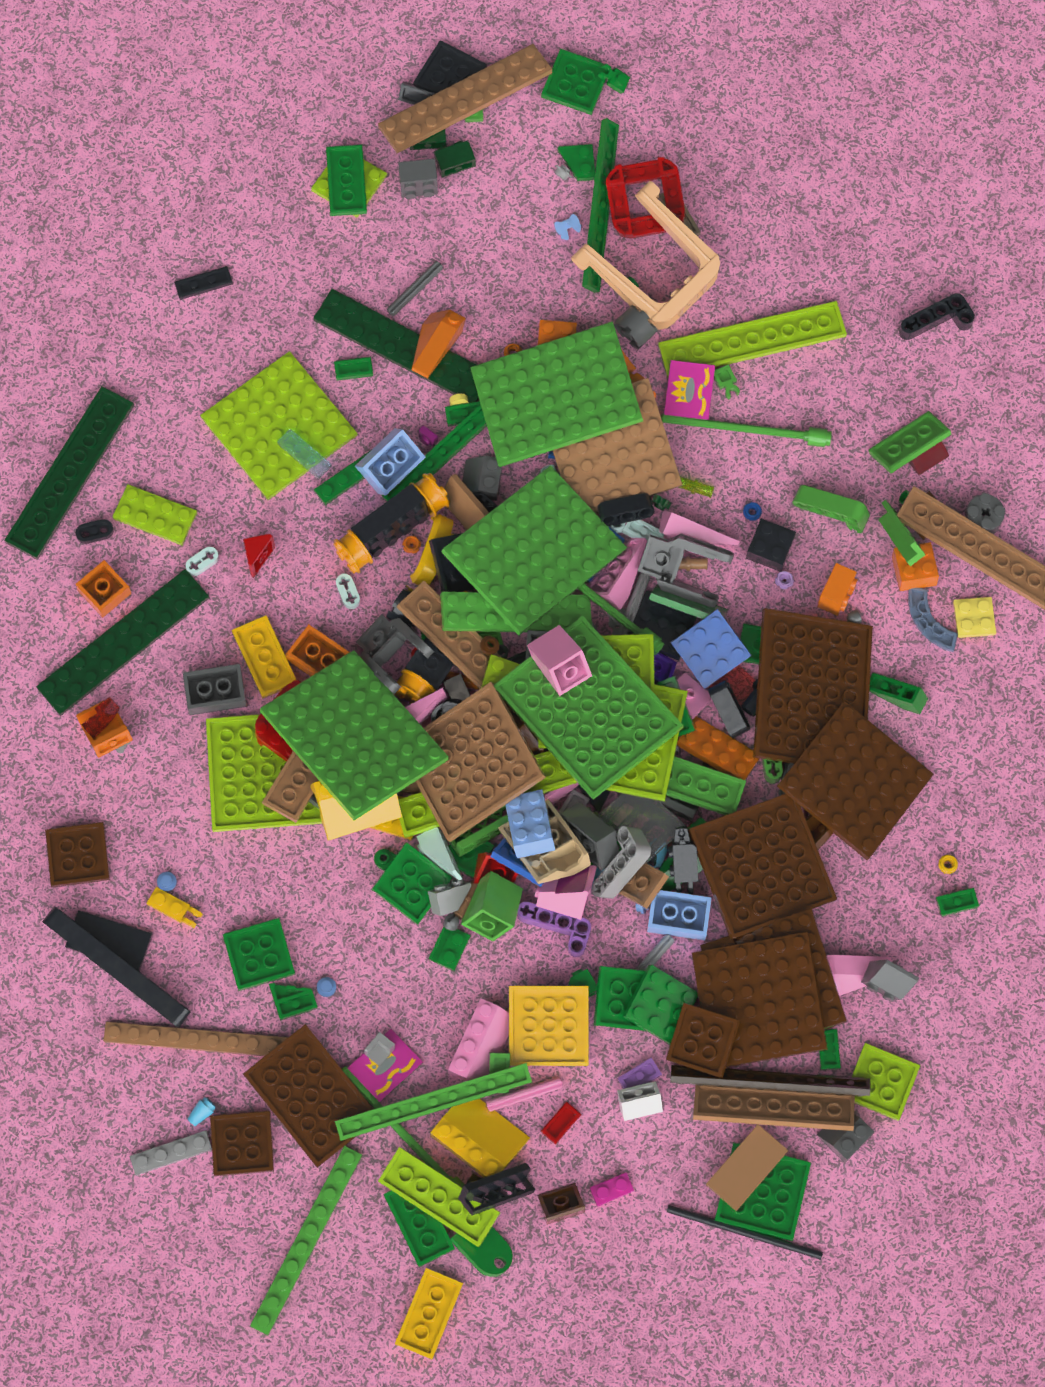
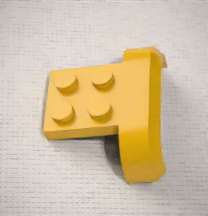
[410,514,454,585]

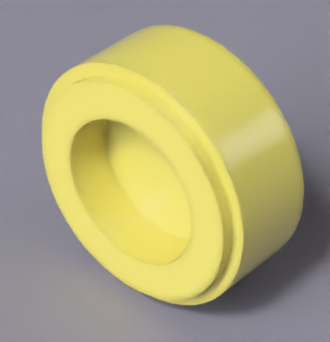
[449,393,469,406]

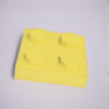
[953,597,996,638]

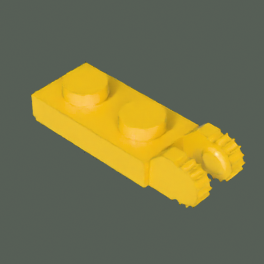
[146,887,203,928]

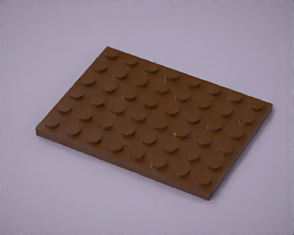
[753,608,873,764]

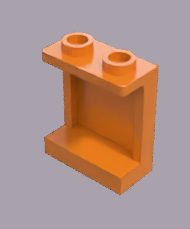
[76,698,133,758]

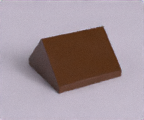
[537,1183,586,1225]

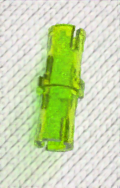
[678,476,715,498]

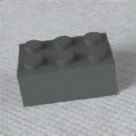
[183,664,247,716]
[561,802,620,870]

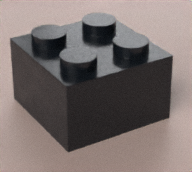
[746,518,796,572]

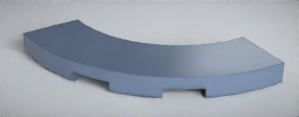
[908,588,958,652]

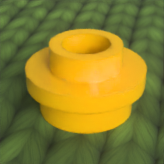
[938,855,958,874]

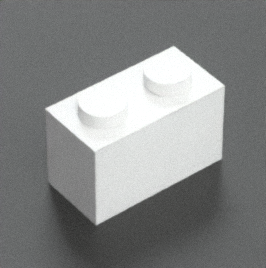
[617,1081,663,1121]

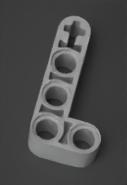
[592,826,651,899]

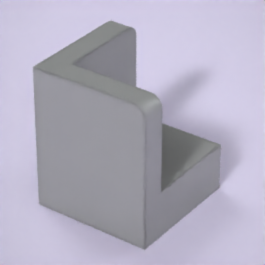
[364,1032,395,1066]

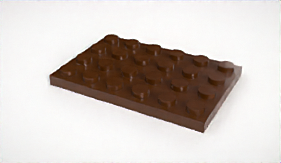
[243,1024,374,1168]

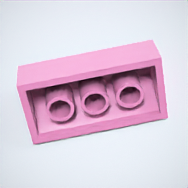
[448,998,509,1081]

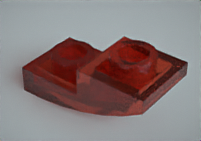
[82,697,120,738]

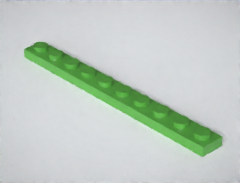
[335,1063,532,1141]
[250,1146,362,1336]

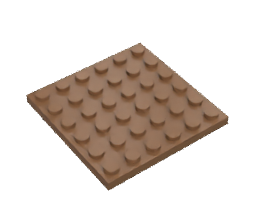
[553,378,683,514]
[416,682,546,842]

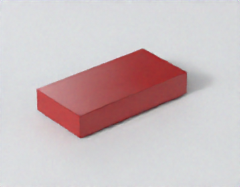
[540,1101,582,1145]

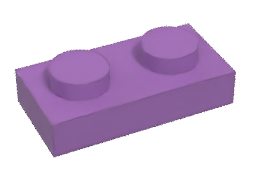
[618,1058,662,1089]

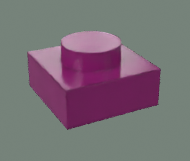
[418,425,438,447]

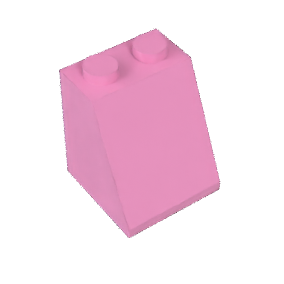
[527,625,592,696]
[535,865,597,920]

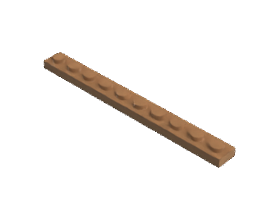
[103,1022,287,1056]

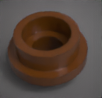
[480,636,499,655]

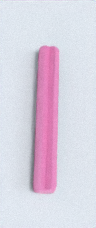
[486,1077,563,1111]

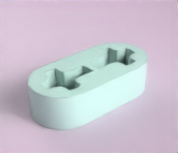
[186,547,219,576]
[336,574,360,609]

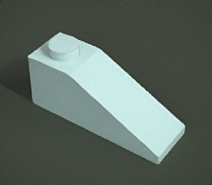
[416,827,463,880]

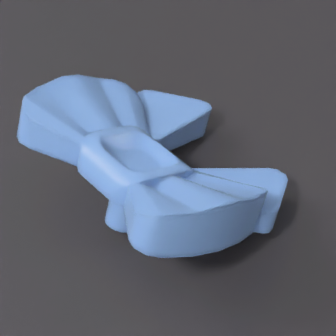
[554,214,581,240]

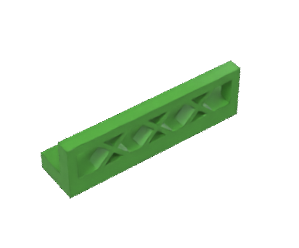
[878,500,926,566]
[447,806,508,857]

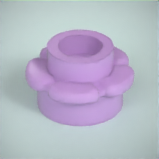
[775,571,794,589]

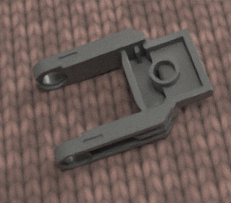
[638,534,734,607]
[356,614,434,694]

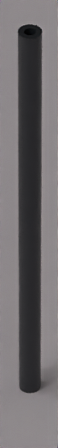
[667,1205,823,1260]

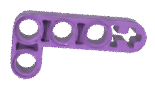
[517,902,591,957]

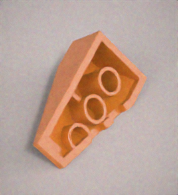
[412,310,466,378]

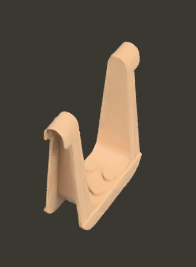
[571,181,720,330]

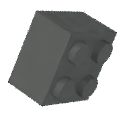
[398,159,438,199]

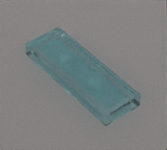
[277,429,332,479]

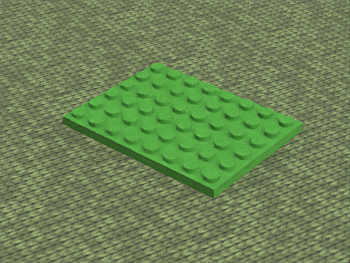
[470,321,643,467]
[441,466,627,636]
[494,616,683,799]
[260,650,448,821]

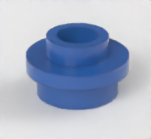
[743,502,762,521]

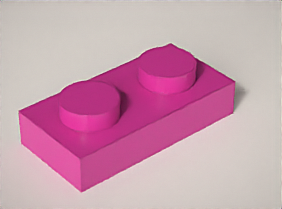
[589,1172,634,1207]

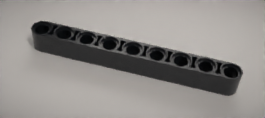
[42,906,191,1028]

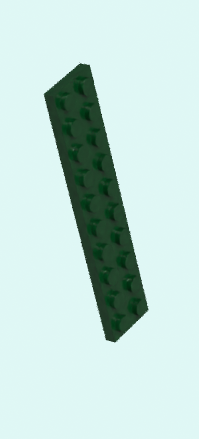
[313,289,479,403]
[4,386,134,560]
[36,569,210,716]

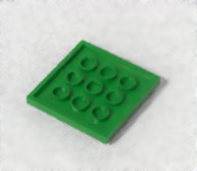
[715,1142,811,1241]

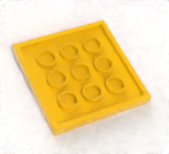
[509,986,589,1066]

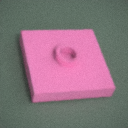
[677,673,712,719]

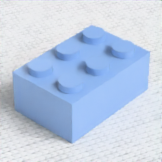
[355,428,426,495]
[506,789,555,859]
[647,890,712,941]

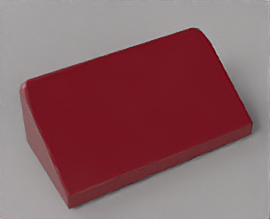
[909,441,949,476]

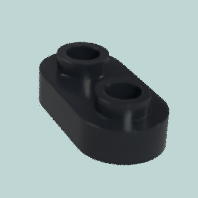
[75,519,114,544]

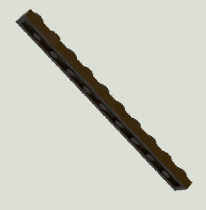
[670,1065,870,1097]

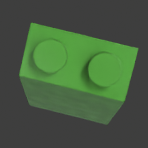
[461,871,523,941]

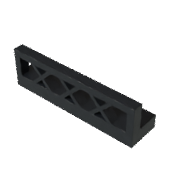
[458,1163,535,1216]

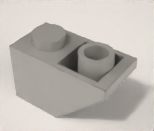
[428,879,471,916]

